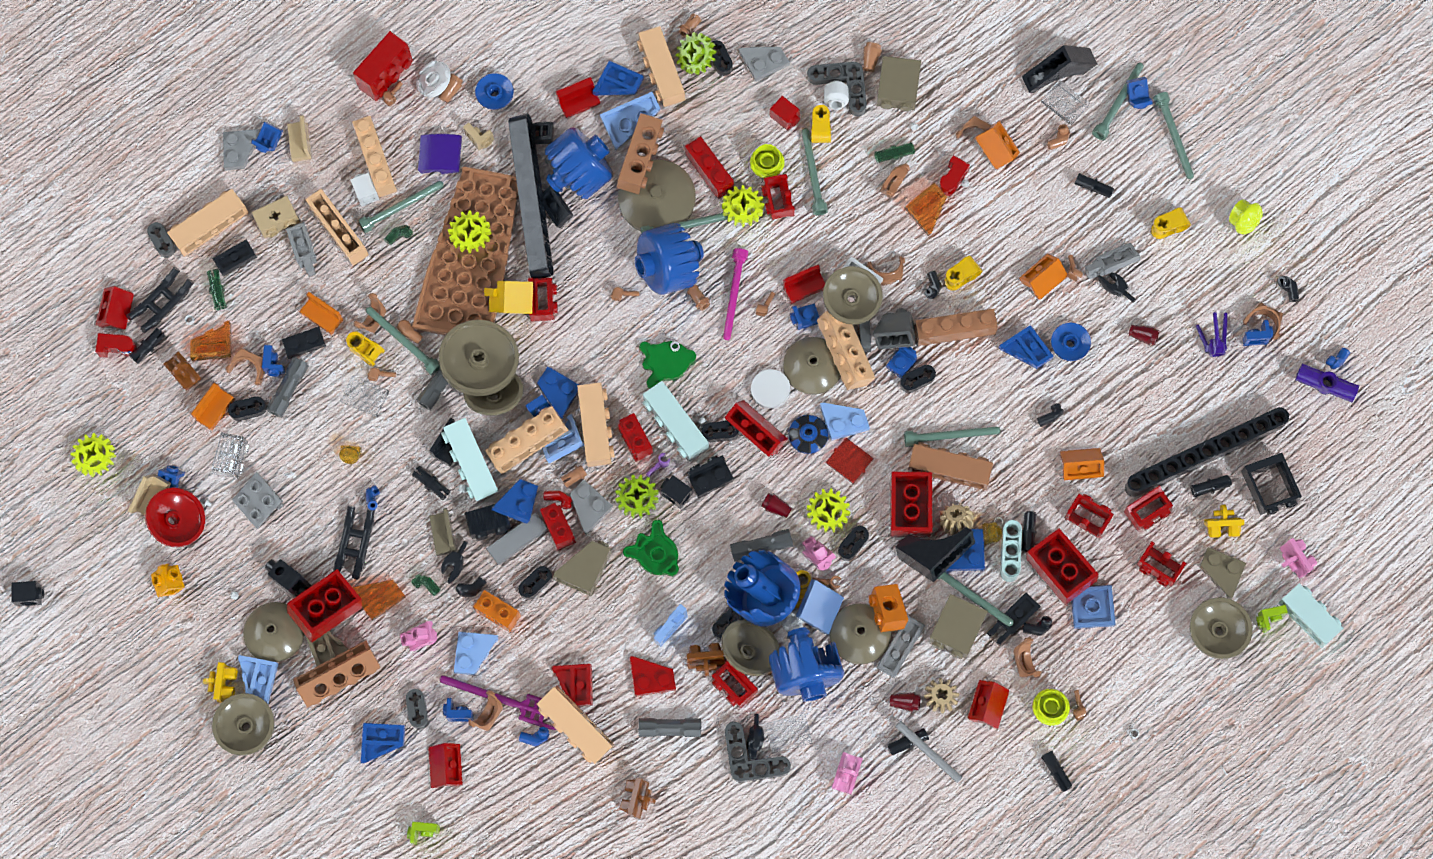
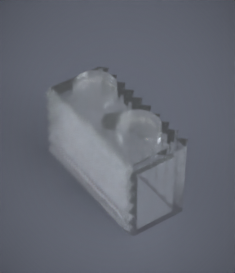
[211,432,249,479]

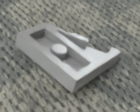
[739,47,790,82]
[223,129,260,171]
[570,479,613,535]

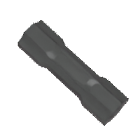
[266,357,309,418]
[416,368,448,410]
[730,529,793,562]
[638,718,701,737]

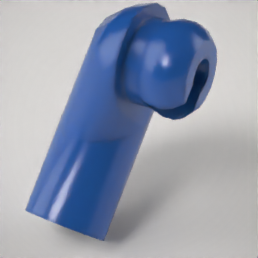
[1326,348,1350,370]
[366,485,380,510]
[519,727,550,746]

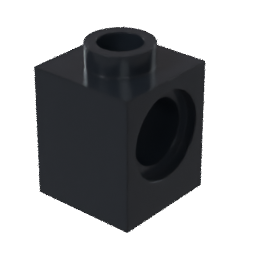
[660,475,693,509]
[11,581,45,607]

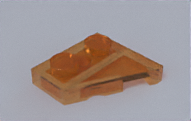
[904,182,947,236]
[190,320,231,361]
[352,580,406,621]

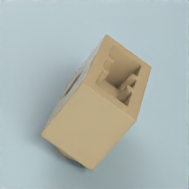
[252,196,300,238]

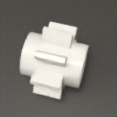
[780,609,804,633]

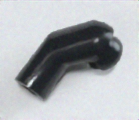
[1277,276,1299,302]
[1037,403,1064,427]
[456,576,487,597]
[1023,616,1052,636]

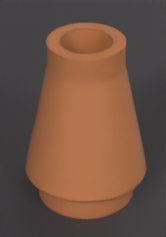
[863,42,882,72]
[438,74,463,103]

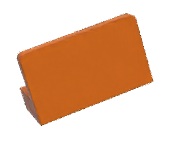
[975,120,1020,169]
[1019,254,1067,300]
[299,292,343,335]
[191,382,235,431]
[1060,448,1104,480]

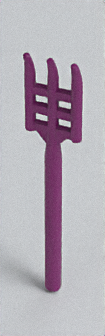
[439,675,556,730]

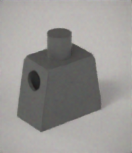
[873,308,915,349]

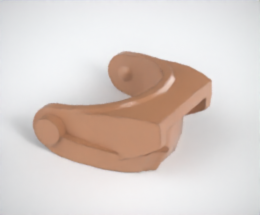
[955,116,991,155]
[879,163,910,198]
[866,256,905,286]
[353,293,386,333]
[1243,302,1283,340]
[226,348,264,386]
[1013,637,1042,678]
[468,690,503,731]

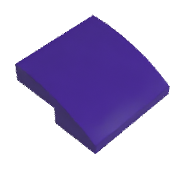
[418,134,462,174]

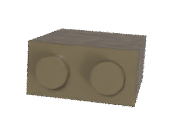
[877,56,921,111]
[929,594,988,659]

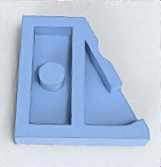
[820,403,870,441]
[542,414,584,463]
[654,604,688,647]
[454,632,499,675]
[238,655,278,704]

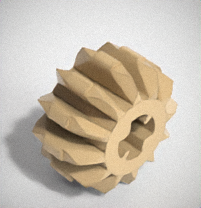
[939,503,974,536]
[924,678,959,714]

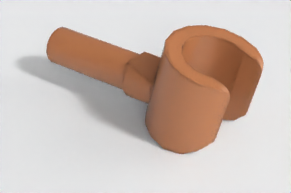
[383,81,403,106]
[1067,255,1083,282]
[611,287,639,301]
[756,292,775,317]
[368,368,396,382]
[812,576,841,590]
[1072,690,1086,721]

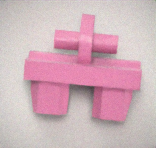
[802,536,836,571]
[1280,538,1317,579]
[400,621,437,651]
[832,752,863,795]

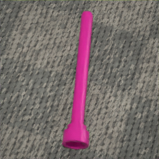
[723,248,749,340]

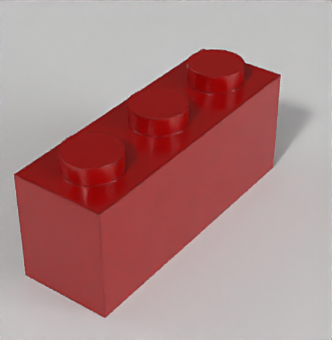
[685,136,734,199]
[724,400,788,457]

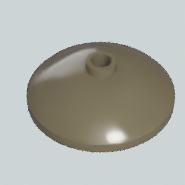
[823,266,883,325]
[783,337,841,395]
[463,374,524,415]
[1190,598,1253,659]
[243,602,305,662]
[830,603,891,665]
[721,619,780,676]
[212,693,275,756]

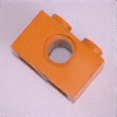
[869,584,909,632]
[473,590,521,633]

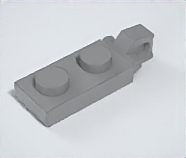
[286,222,317,277]
[1085,243,1140,279]

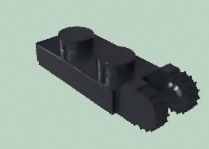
[987,592,1041,646]

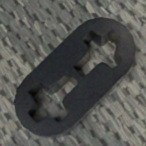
[712,40,733,76]
[900,365,936,393]
[228,397,267,421]
[701,421,739,442]
[838,526,869,561]
[518,566,553,600]
[712,608,744,640]

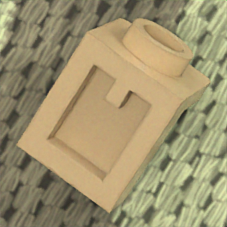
[463,123,494,151]

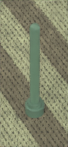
[1092,62,1144,141]
[1153,92,1194,179]
[802,128,828,216]
[358,181,444,234]
[641,213,729,234]
[366,307,440,376]
[904,426,1001,447]
[938,571,1013,626]

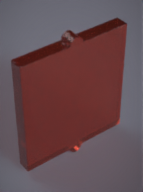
[826,438,874,484]

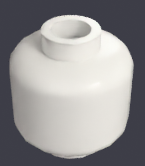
[824,81,849,110]

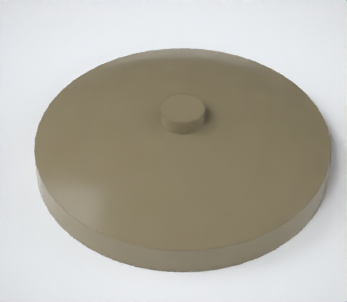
[618,160,696,232]
[439,320,519,396]

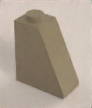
[553,540,612,596]

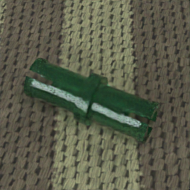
[874,142,915,164]
[207,269,227,310]

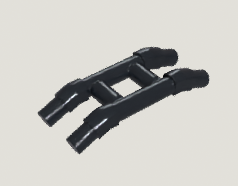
[126,267,194,333]
[332,505,375,580]

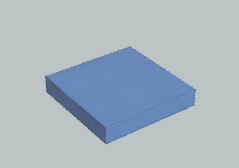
[796,579,844,635]
[1071,585,1116,629]

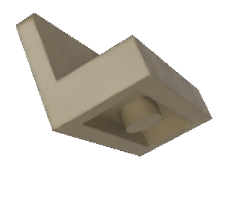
[429,508,457,556]

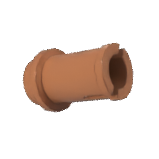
[679,13,701,38]
[687,285,710,311]
[560,465,587,488]

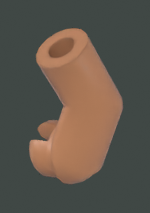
[1047,124,1070,150]
[397,320,423,344]

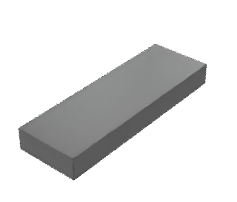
[486,513,548,565]
[877,615,925,678]

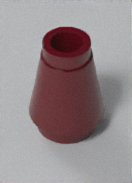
[1128,325,1160,346]
[761,492,792,518]
[890,692,921,713]

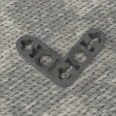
[807,62,867,117]
[725,722,791,783]

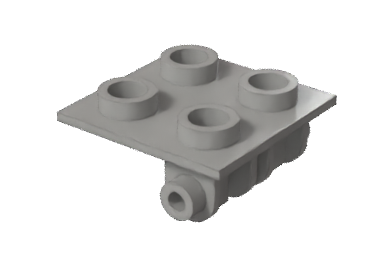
[232,472,284,529]

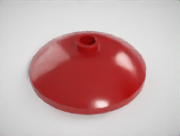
[145,488,206,547]

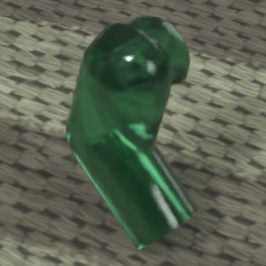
[384,225,413,246]
[411,574,441,596]

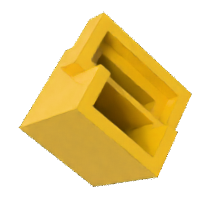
[484,281,533,314]

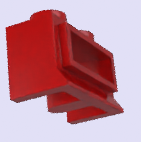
[761,174,795,220]
[528,278,558,322]
[618,413,653,462]
[1124,485,1173,531]
[1064,494,1114,539]
[540,503,576,551]
[1137,541,1187,587]
[712,661,758,709]

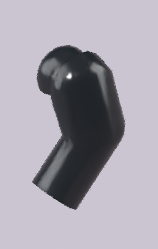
[924,271,942,299]

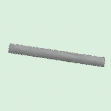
[895,721,962,783]

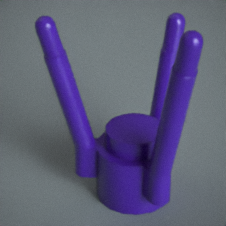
[1196,312,1228,357]

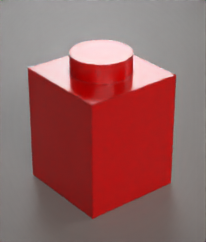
[770,96,800,130]

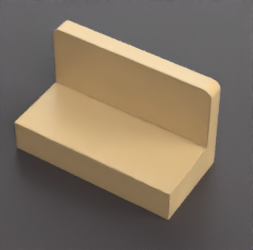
[287,115,312,162]
[128,474,171,515]

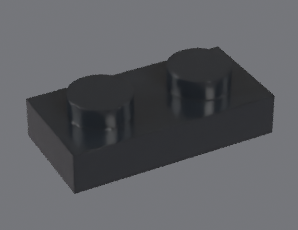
[542,186,574,228]
[212,239,257,277]
[282,326,326,359]

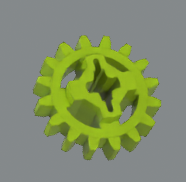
[675,32,716,75]
[615,474,659,519]

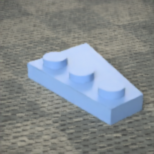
[600,92,660,150]

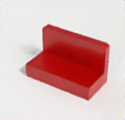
[555,77,600,118]
[783,264,825,304]
[95,286,134,330]
[968,680,1009,729]
[429,743,463,788]

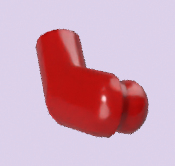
[543,490,573,510]

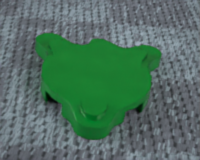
[639,341,696,389]
[623,520,679,577]

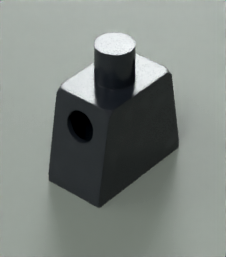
[265,559,312,598]

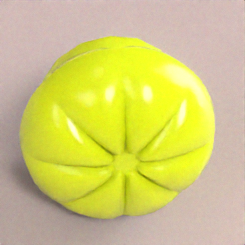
[750,144,785,178]
[1229,199,1263,235]
[1032,689,1070,726]

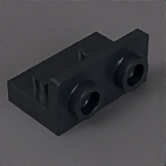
[687,455,734,499]

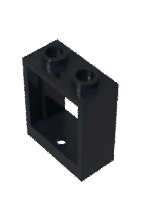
[1241,453,1302,516]

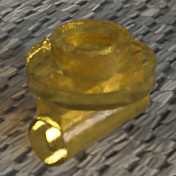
[339,445,362,464]
[982,522,1002,545]

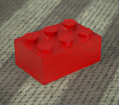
[353,31,413,101]
[890,471,932,537]
[1026,528,1099,605]
[287,569,362,643]

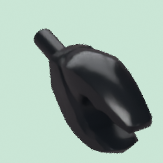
[1098,272,1136,303]
[441,541,468,584]
[747,714,764,760]

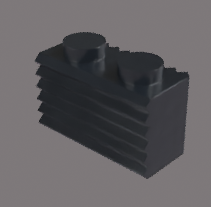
[464,504,511,541]

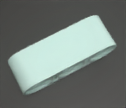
[1000,520,1022,582]

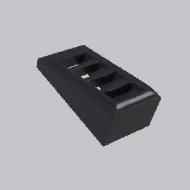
[533,122,554,145]

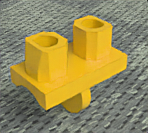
[1204,504,1244,538]
[202,662,238,703]

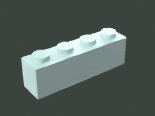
[642,381,709,462]
[441,418,498,501]

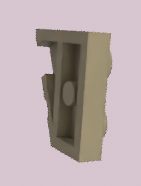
[1200,547,1246,599]
[305,631,349,666]

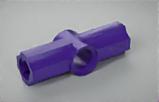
[1295,364,1359,403]

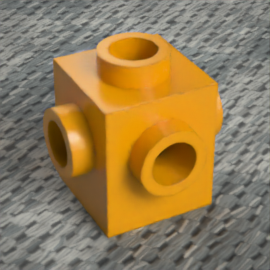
[151,564,185,597]

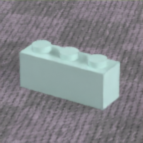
[1278,583,1344,649]

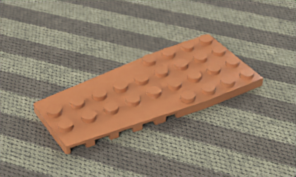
[412,167,518,335]

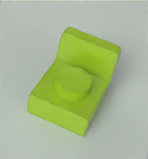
[1256,605,1288,633]
[407,821,440,845]

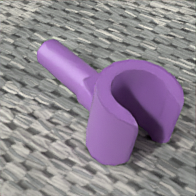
[646,453,670,477]

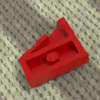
[630,656,676,697]
[552,664,593,707]

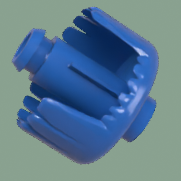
[545,127,613,199]
[635,223,704,295]
[724,550,800,627]
[769,627,844,702]

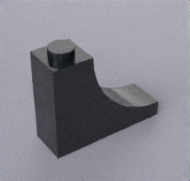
[1022,45,1098,93]
[895,527,975,582]

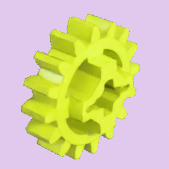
[722,185,764,227]
[448,210,491,253]
[71,433,116,477]
[807,488,850,533]

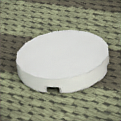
[416,60,451,98]
[751,369,790,409]

